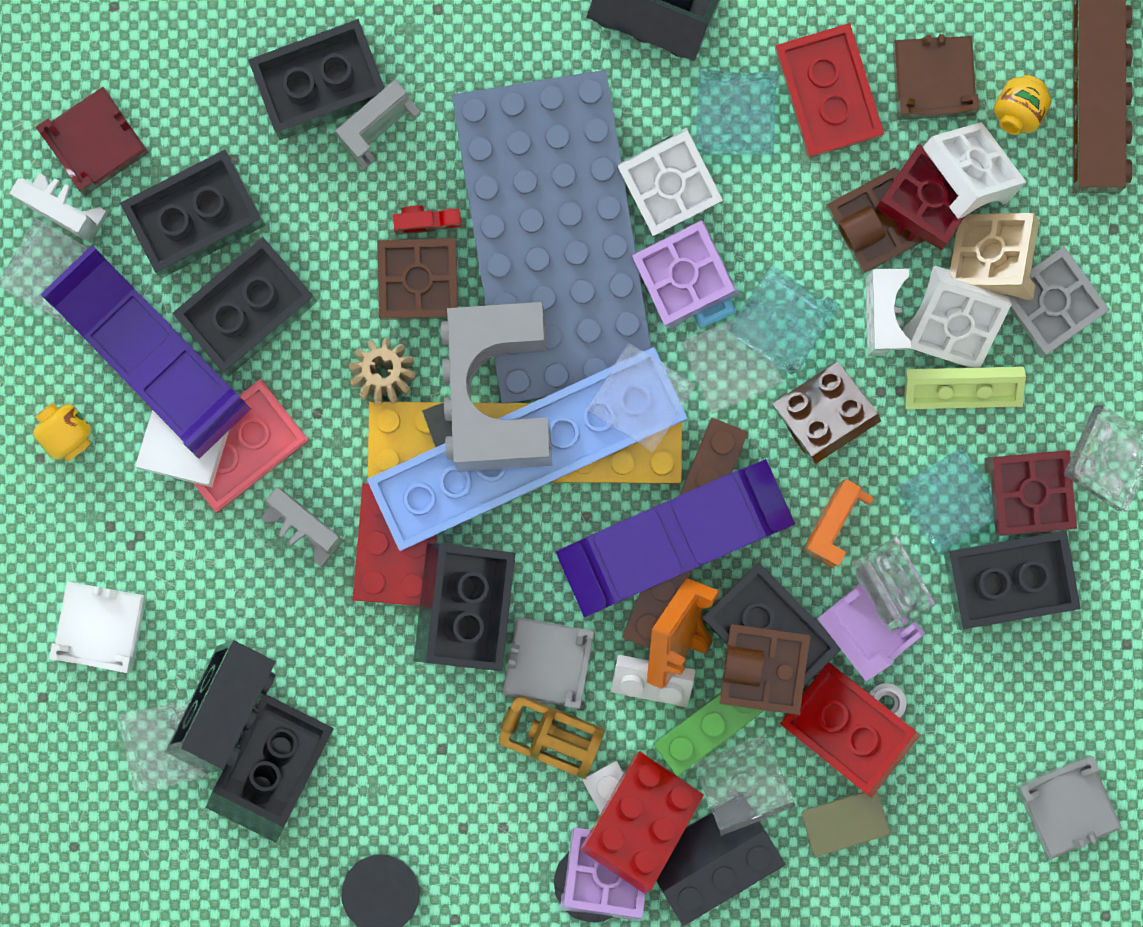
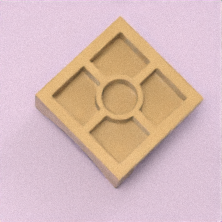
[949,213,1039,300]

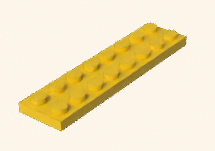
[368,401,682,484]

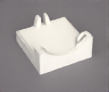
[923,122,1026,219]
[617,128,723,236]
[9,173,108,243]
[903,265,1012,368]
[866,269,911,356]
[49,581,146,673]

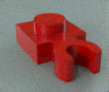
[393,205,462,235]

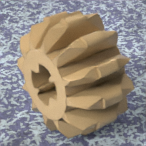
[349,338,416,405]

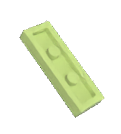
[904,367,1026,409]

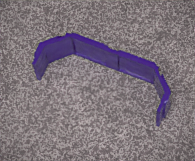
[40,245,251,459]
[555,459,795,618]

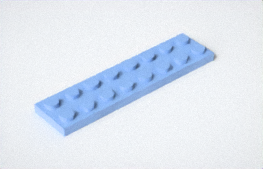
[367,347,688,552]

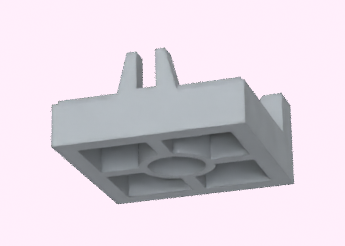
[335,79,421,170]
[1002,246,1110,358]
[261,487,345,567]
[503,617,594,709]
[1016,755,1122,860]

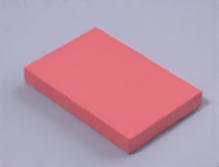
[193,379,309,513]

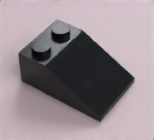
[206,694,334,843]

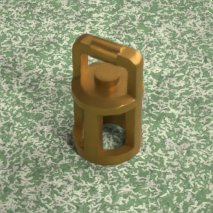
[499,695,606,780]

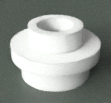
[869,683,907,718]

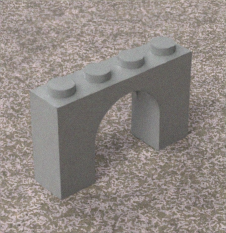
[441,302,553,472]

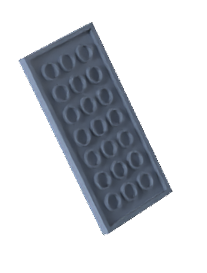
[452,70,651,404]

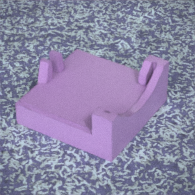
[632,220,740,329]
[817,579,925,682]
[560,827,645,921]

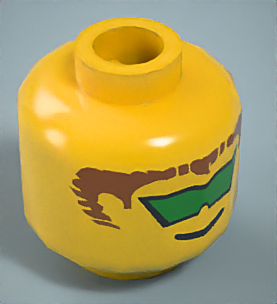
[993,75,1052,135]
[33,402,92,462]

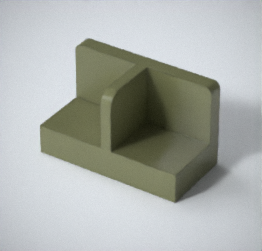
[801,791,891,858]

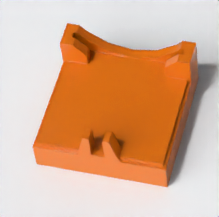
[802,479,874,568]
[646,578,719,689]

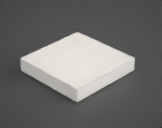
[135,410,229,487]

